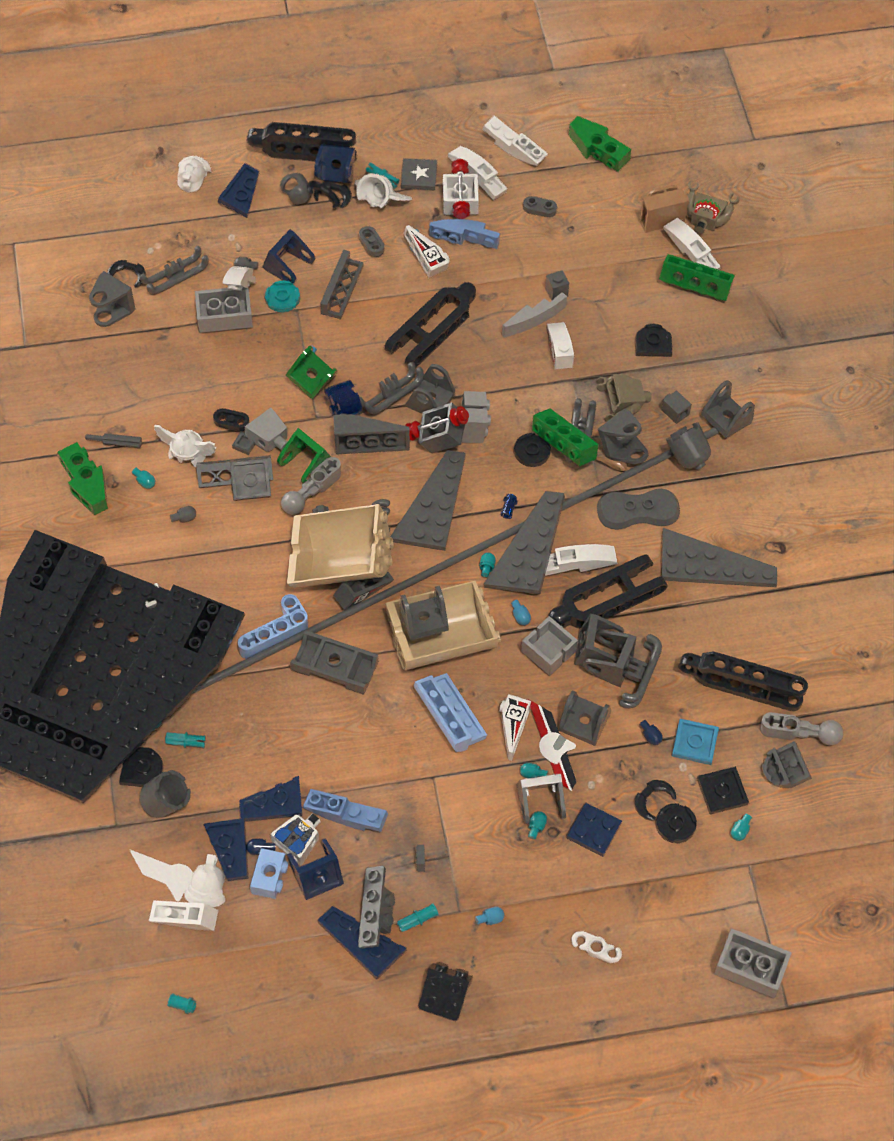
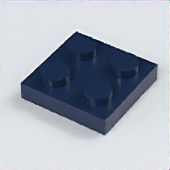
[567,803,622,857]

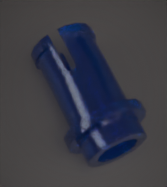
[500,494,518,519]

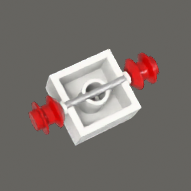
[443,159,479,219]

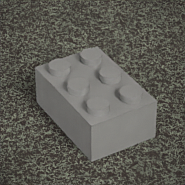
[195,288,253,333]
[714,928,792,998]

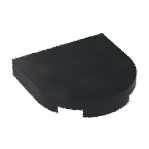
[636,324,672,357]
[119,747,164,787]

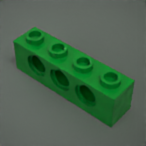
[659,254,735,301]
[532,408,599,466]

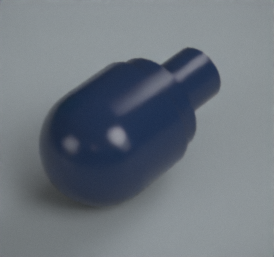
[639,720,663,745]
[246,838,275,855]

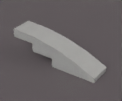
[502,293,567,338]

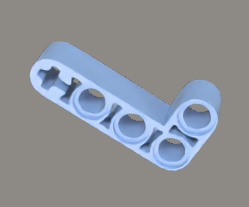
[238,594,308,659]

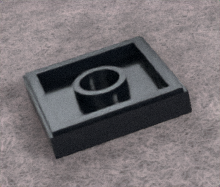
[697,766,749,815]

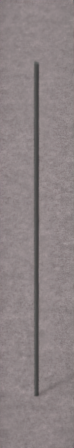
[191,427,719,695]

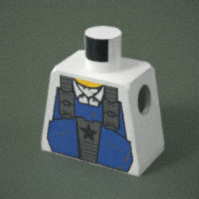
[271,814,321,866]

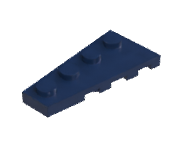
[318,906,407,979]

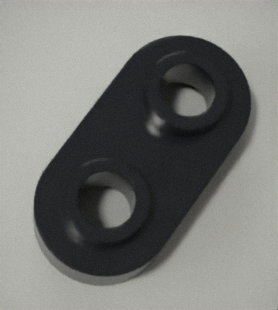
[213,408,250,432]

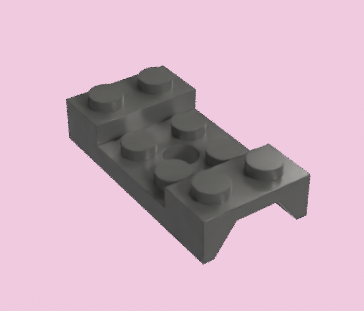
[290,630,379,694]

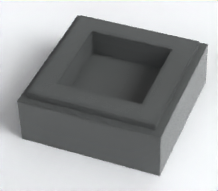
[232,432,255,455]
[416,845,425,872]

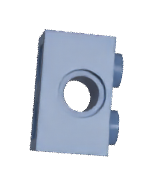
[250,848,289,899]

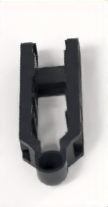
[246,122,357,164]
[384,282,476,368]
[548,554,668,629]
[678,651,808,711]

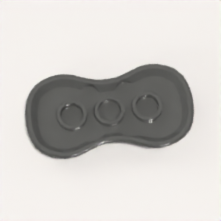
[597,489,680,530]

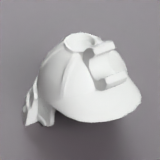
[177,156,211,192]
[184,854,225,907]

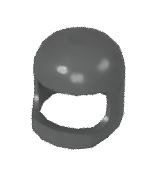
[280,173,312,205]

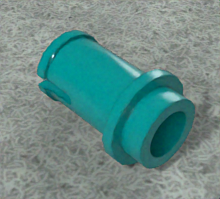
[168,993,197,1014]

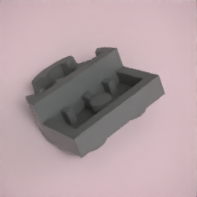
[762,741,812,788]

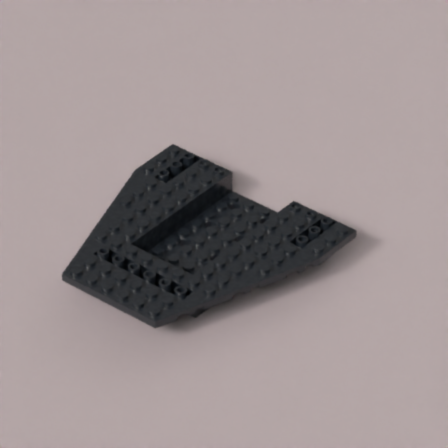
[0,530,245,803]

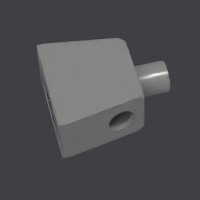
[245,408,288,452]

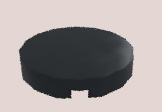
[514,433,551,467]
[656,803,697,844]

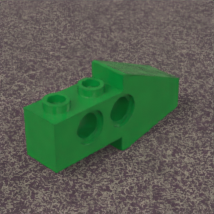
[568,116,632,172]
[57,442,108,515]

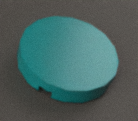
[265,280,300,312]

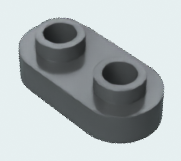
[523,196,557,218]
[359,226,384,257]

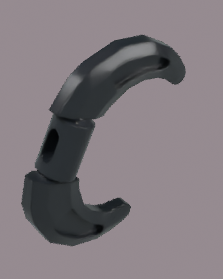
[307,181,341,208]
[314,181,352,208]
[107,260,146,288]
[634,780,676,821]

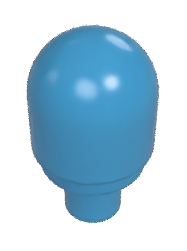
[511,600,531,626]
[475,907,505,925]

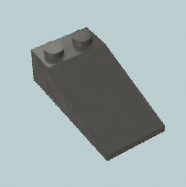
[333,414,410,455]

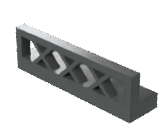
[320,250,364,319]
[196,455,273,487]

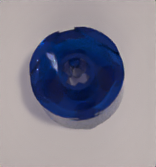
[324,380,362,416]

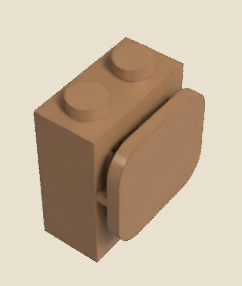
[640,185,689,233]

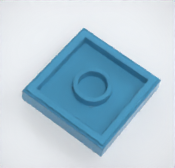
[672,719,719,765]

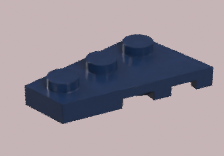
[218,163,259,218]
[239,776,302,822]
[204,818,249,881]

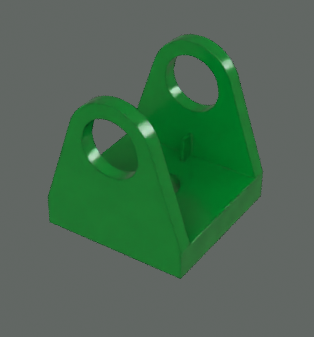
[286,345,338,400]
[277,428,331,483]

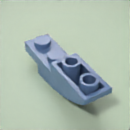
[429,219,500,249]
[303,789,388,832]

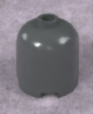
[666,422,711,470]
[139,770,191,818]

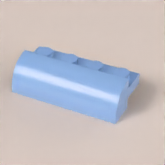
[414,673,487,752]

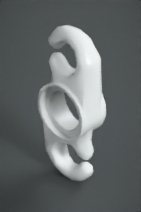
[571,931,622,963]

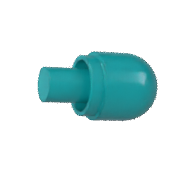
[132,467,156,489]
[479,552,496,577]
[520,762,548,779]
[528,811,547,840]
[731,814,752,841]

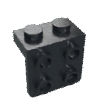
[418,962,473,1021]

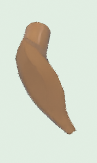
[596,457,628,471]

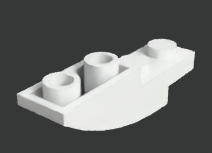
[483,116,548,166]
[447,146,507,200]
[663,218,721,270]
[223,266,256,291]
[545,544,618,576]

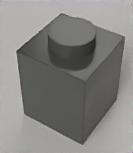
[545,270,569,301]
[661,390,692,424]

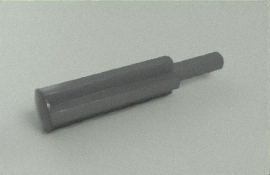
[85,433,142,448]

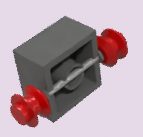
[405,402,469,453]

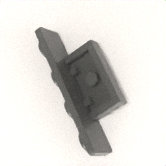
[358,866,395,948]

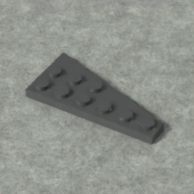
[390,450,466,551]
[484,491,565,594]
[662,528,777,588]

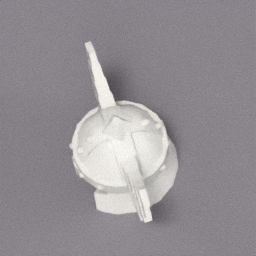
[355,173,412,208]
[154,425,216,467]

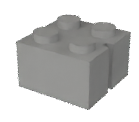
[461,391,491,443]
[521,616,578,676]

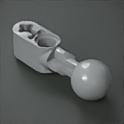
[281,457,341,515]
[760,712,843,746]

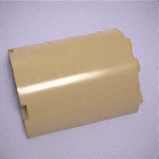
[287,504,394,588]
[386,580,501,670]

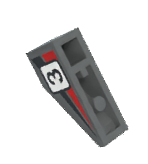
[333,571,394,610]

